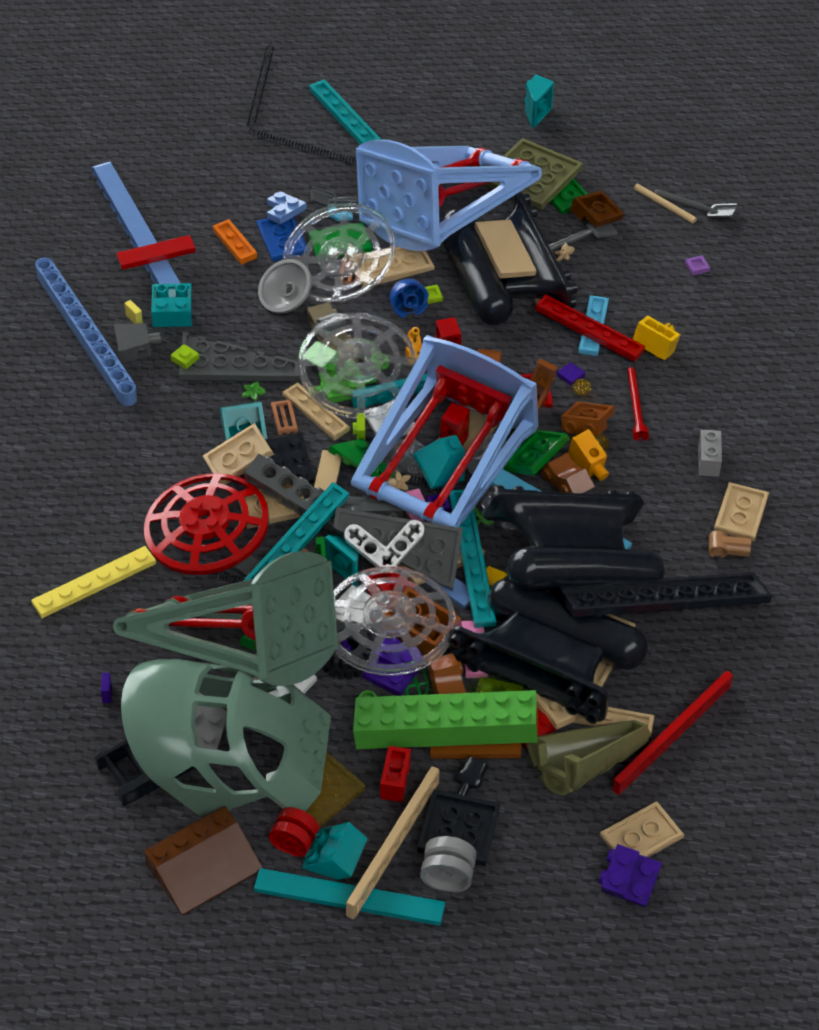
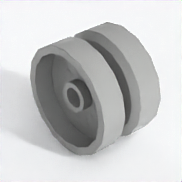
[420,836,476,893]

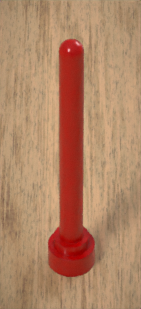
[627,367,649,441]

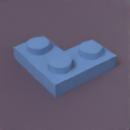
[267,191,307,224]

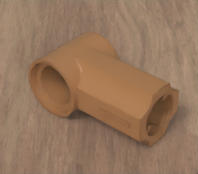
[709,530,751,558]

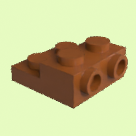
[561,401,615,437]

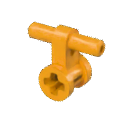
[405,327,422,365]

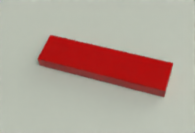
[116,235,196,270]

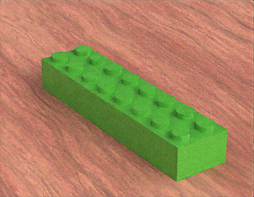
[353,690,538,749]

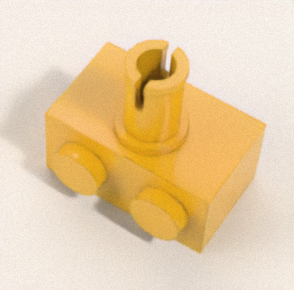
[633,316,681,360]

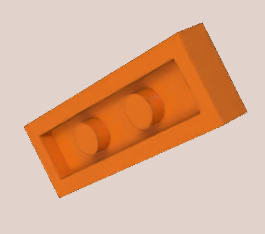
[213,219,257,265]

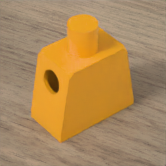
[568,429,609,481]

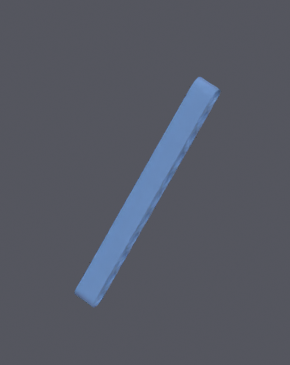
[92,161,180,284]
[35,257,137,406]

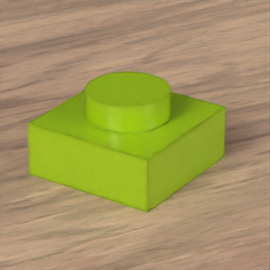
[171,344,199,369]
[353,414,365,440]

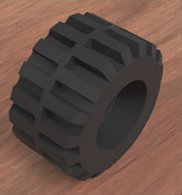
[323,620,373,680]

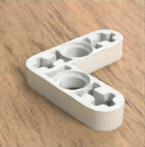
[344,520,424,573]

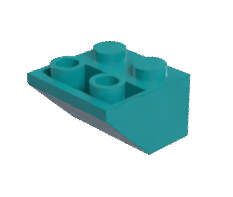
[151,283,192,327]
[302,822,368,880]

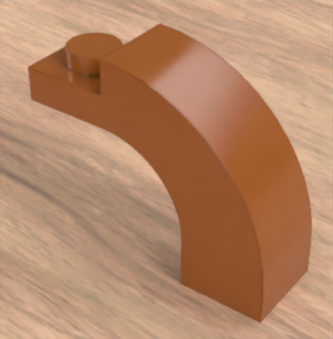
[530,359,558,414]

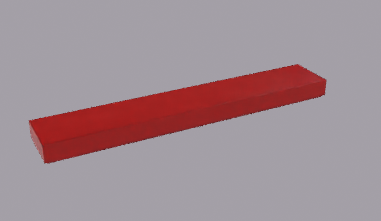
[535,294,646,362]

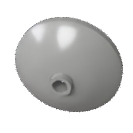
[258,259,312,314]

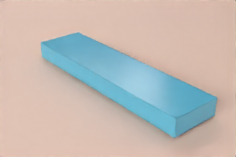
[578,295,609,356]

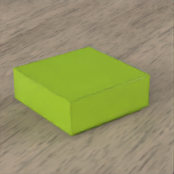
[425,285,443,304]

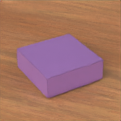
[685,255,710,276]

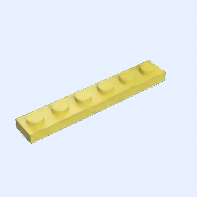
[31,546,156,618]

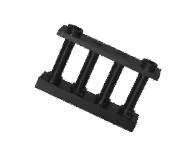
[95,739,195,806]

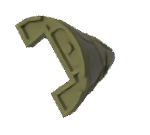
[527,720,650,795]

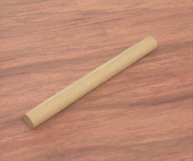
[634,183,697,224]

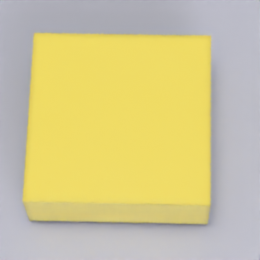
[124,300,143,323]

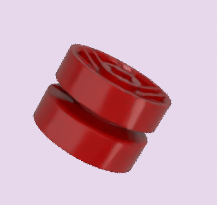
[269,807,320,857]

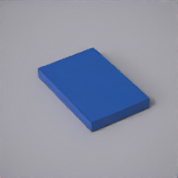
[256,217,309,262]

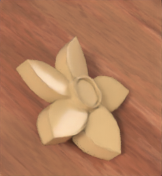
[555,243,575,262]
[387,470,411,490]

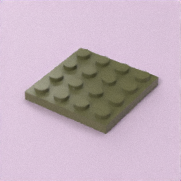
[485,138,583,210]

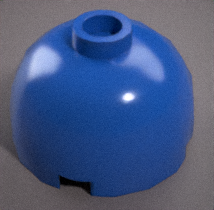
[389,278,429,318]

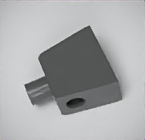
[114,323,161,363]

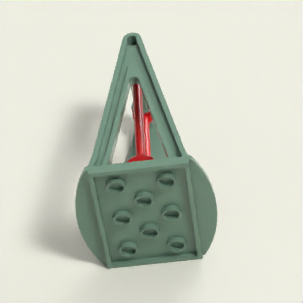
[113,552,338,686]

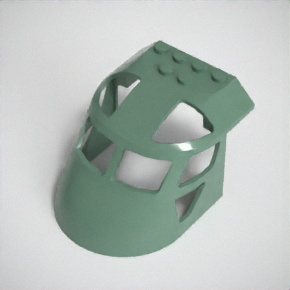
[121,659,331,818]

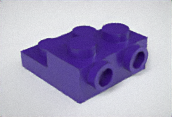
[362,638,423,696]
[598,844,662,908]

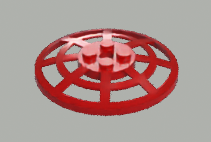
[144,473,270,575]

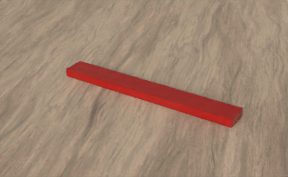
[612,671,733,795]

